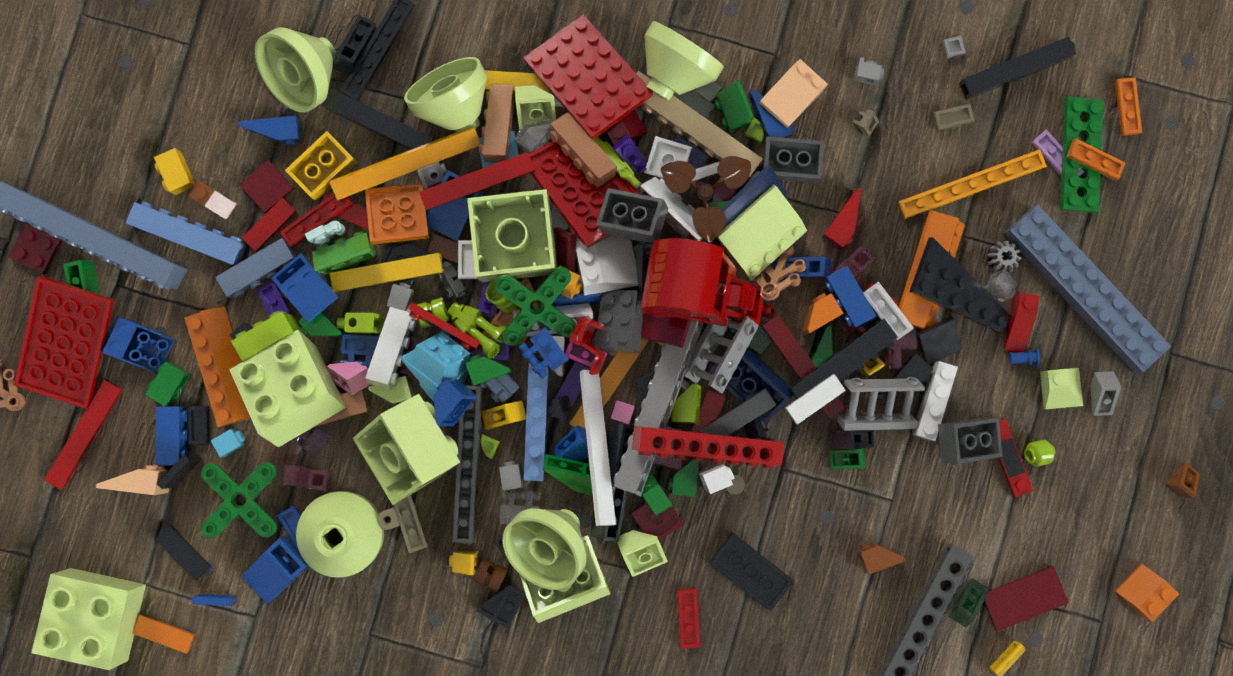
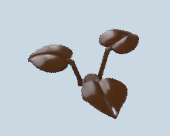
[660,156,751,243]

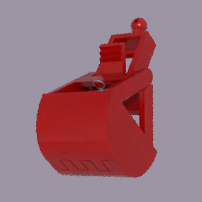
[640,238,775,326]

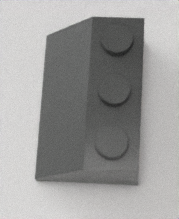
[762,136,824,183]

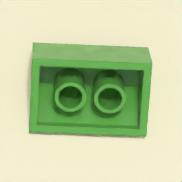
[312,231,378,276]

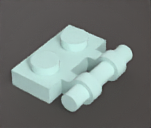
[305,221,346,246]

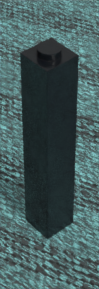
[959,37,1076,100]
[322,88,435,150]

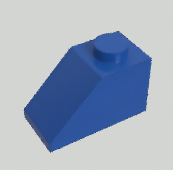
[554,425,588,460]

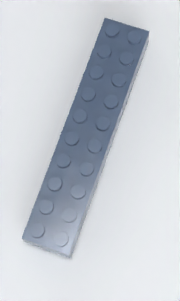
[0,181,188,291]
[1003,205,1171,373]

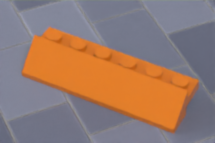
[899,210,965,330]
[184,307,251,427]

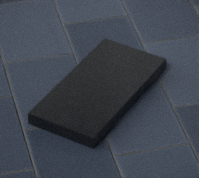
[709,532,794,611]

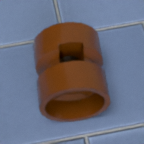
[473,558,508,592]

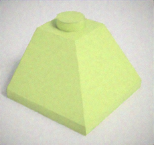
[515,85,556,131]
[1040,368,1083,409]
[617,530,668,577]

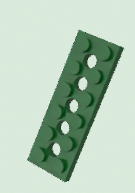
[1060,96,1103,213]

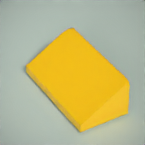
[989,641,1025,676]

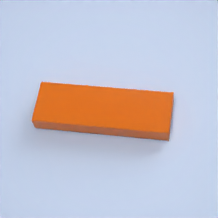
[1114,77,1142,136]
[1066,138,1126,181]
[132,614,196,654]

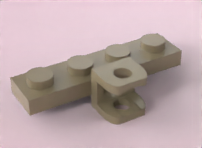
[378,495,428,553]

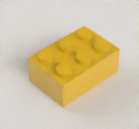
[285,131,358,202]

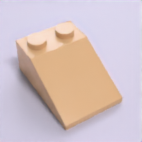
[759,59,828,128]
[96,464,169,495]

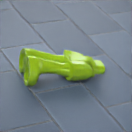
[447,302,507,359]

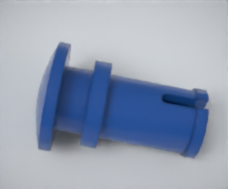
[1009,348,1040,367]

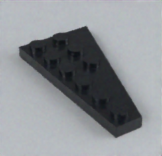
[909,237,1012,334]

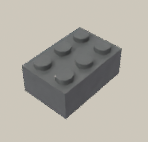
[596,188,669,243]
[595,290,644,353]
[938,418,1003,464]

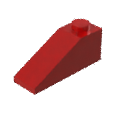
[822,188,861,250]
[1004,292,1040,353]

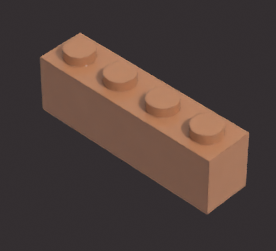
[480,84,515,163]
[549,112,617,188]
[312,389,371,428]

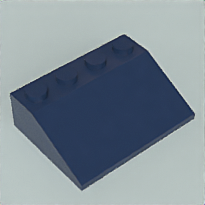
[721,164,787,229]

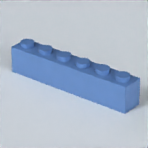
[126,201,246,266]
[524,364,549,481]

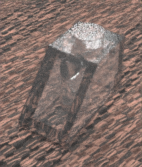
[514,120,554,154]
[983,269,1017,302]

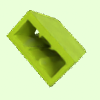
[337,313,386,335]

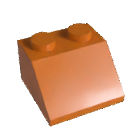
[802,293,843,335]
[1115,564,1179,622]

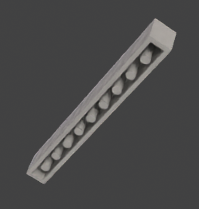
[614,320,703,496]

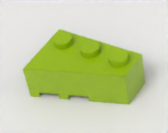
[231,311,304,362]

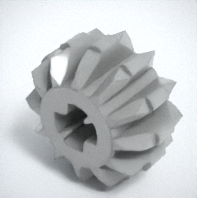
[987,241,1022,273]

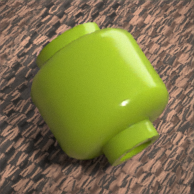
[1024,439,1055,467]

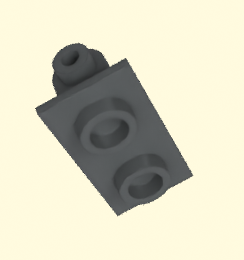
[435,261,466,302]

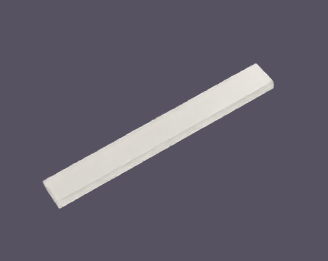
[580,370,616,526]

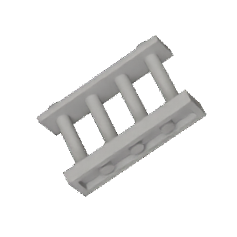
[684,316,759,394]
[837,377,925,431]

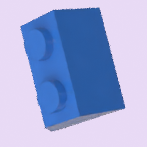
[434,380,477,426]

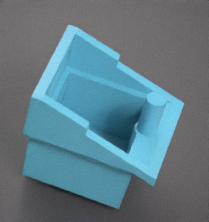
[401,332,470,401]

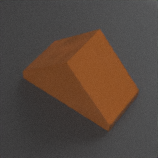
[1166,462,1200,498]

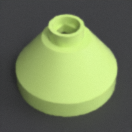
[644,21,724,101]
[255,27,336,112]
[404,57,487,132]
[296,491,384,577]
[503,509,586,590]

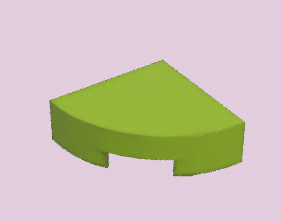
[744,117,764,144]
[480,434,500,459]

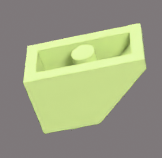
[368,376,414,404]

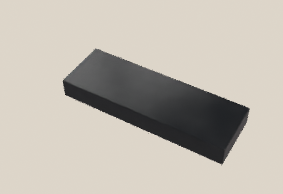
[156,525,211,581]

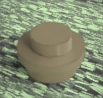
[726,475,745,494]

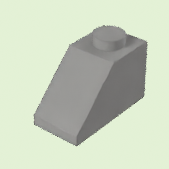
[1090,371,1121,416]

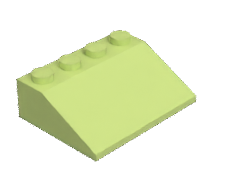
[717,184,807,281]
[520,535,611,623]

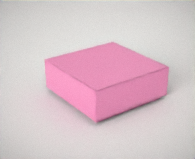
[611,400,635,424]

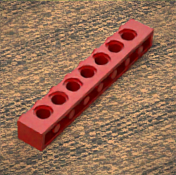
[632,426,784,469]

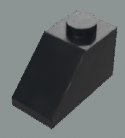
[831,429,874,450]

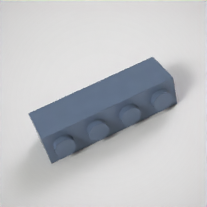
[215,238,296,299]

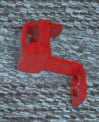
[569,317,605,375]

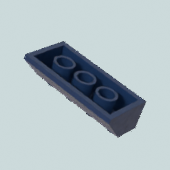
[709,347,793,424]

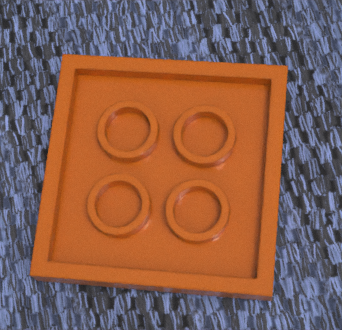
[365,183,429,245]

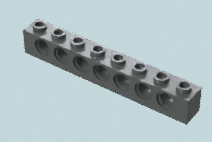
[453,386,483,543]
[878,543,974,676]

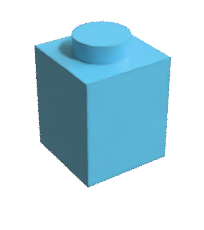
[211,429,246,457]

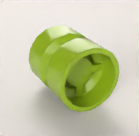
[485,279,518,313]
[417,297,449,328]

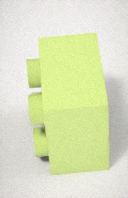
[468,189,558,283]
[229,330,346,447]
[353,394,460,505]
[31,568,146,670]

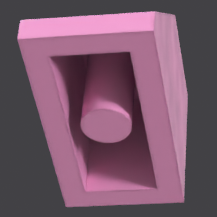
[327,362,370,395]

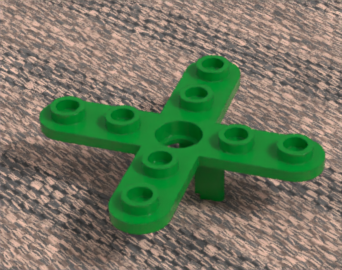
[495,267,576,346]
[201,462,277,538]

